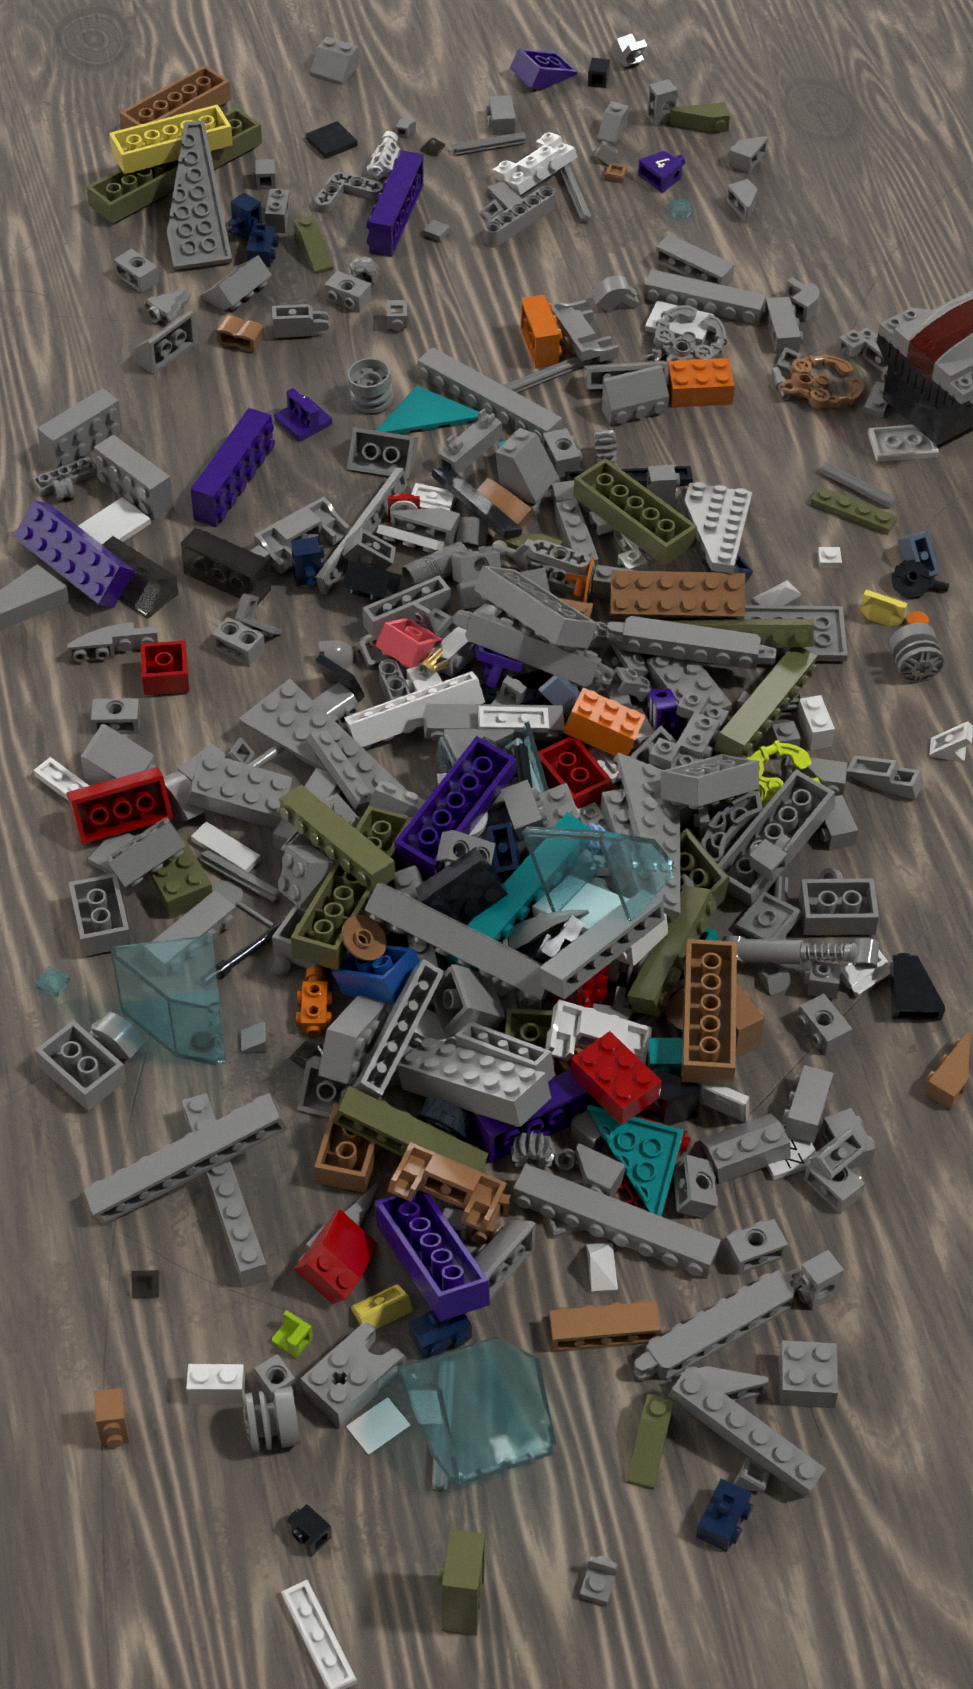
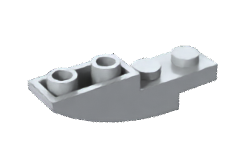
[67,622,158,663]

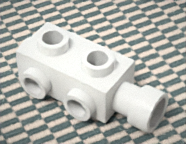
[367,131,400,180]

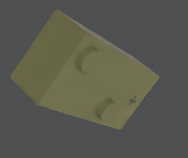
[437,1529,485,1636]

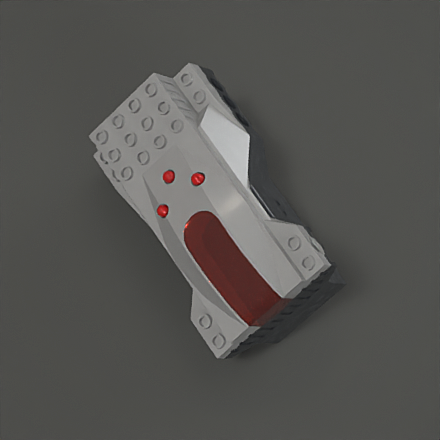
[876,290,973,445]

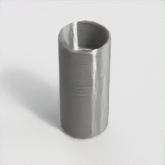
[402,542,467,588]

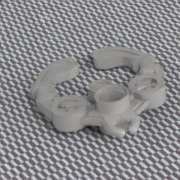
[653,305,728,363]

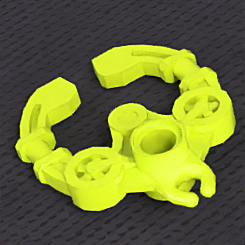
[726,740,820,809]

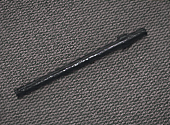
[201,917,286,986]

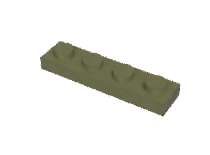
[810,486,898,535]

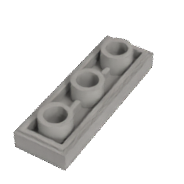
[31,457,97,497]

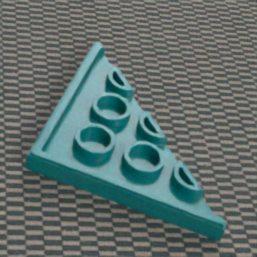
[376,386,479,435]
[587,1104,684,1217]

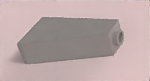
[0,564,69,630]

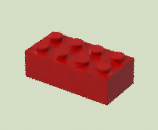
[66,767,173,844]

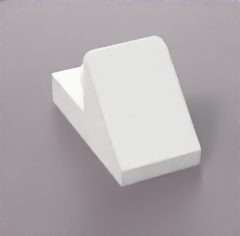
[929,721,973,762]

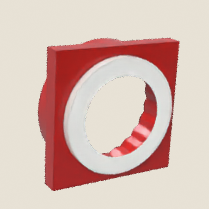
[388,493,420,522]

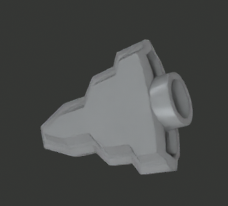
[144,289,191,325]

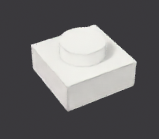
[818,547,842,569]

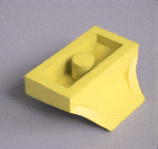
[861,589,908,627]

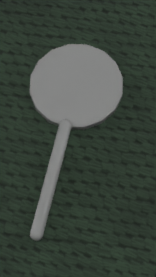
[212,881,274,927]

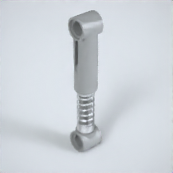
[722,935,879,969]

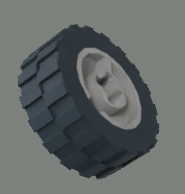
[417,1097,475,1142]

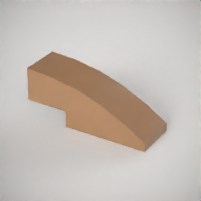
[477,478,534,528]

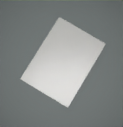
[346,1397,410,1455]

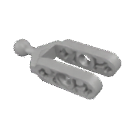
[491,539,590,597]

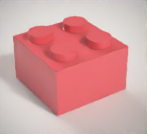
[375,617,443,669]

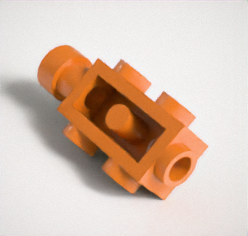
[296,966,332,1038]

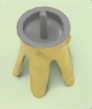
[418,648,451,678]

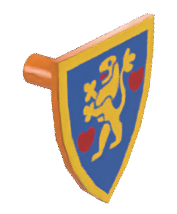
[565,558,595,603]

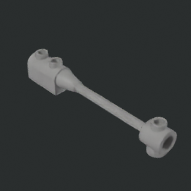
[248,682,358,768]

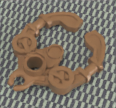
[779,354,864,409]

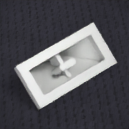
[753,580,801,606]
[586,1243,618,1294]

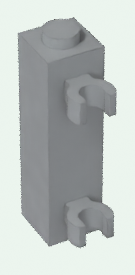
[438,409,502,474]

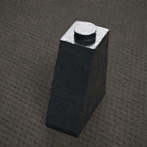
[889,953,945,1020]

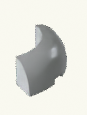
[701,791,763,863]

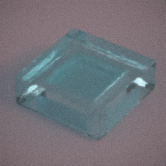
[669,199,692,218]
[36,966,70,998]

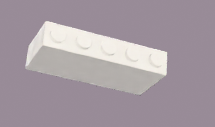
[532,875,668,966]

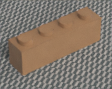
[549,1300,661,1352]

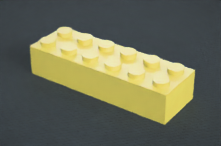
[109,104,233,174]

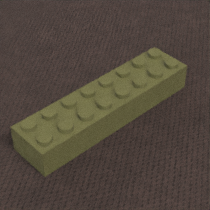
[291,806,413,970]

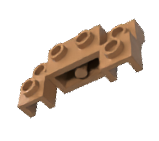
[387,1142,507,1233]

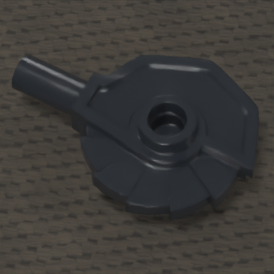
[891,560,949,598]

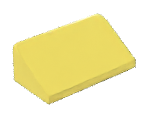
[351,1284,413,1330]

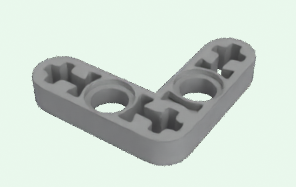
[315,172,383,213]

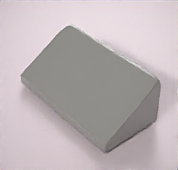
[809,1128,867,1179]

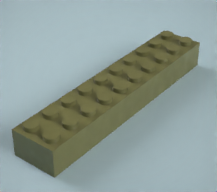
[87,107,262,224]

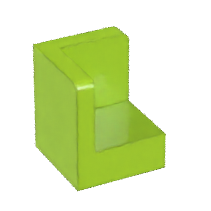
[272,1310,313,1359]

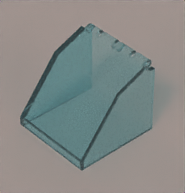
[522,826,674,921]
[111,935,227,1066]
[397,1337,556,1486]

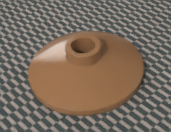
[342,915,386,961]

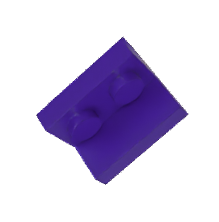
[274,388,332,442]
[474,644,523,688]

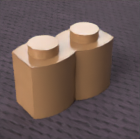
[217,315,264,352]

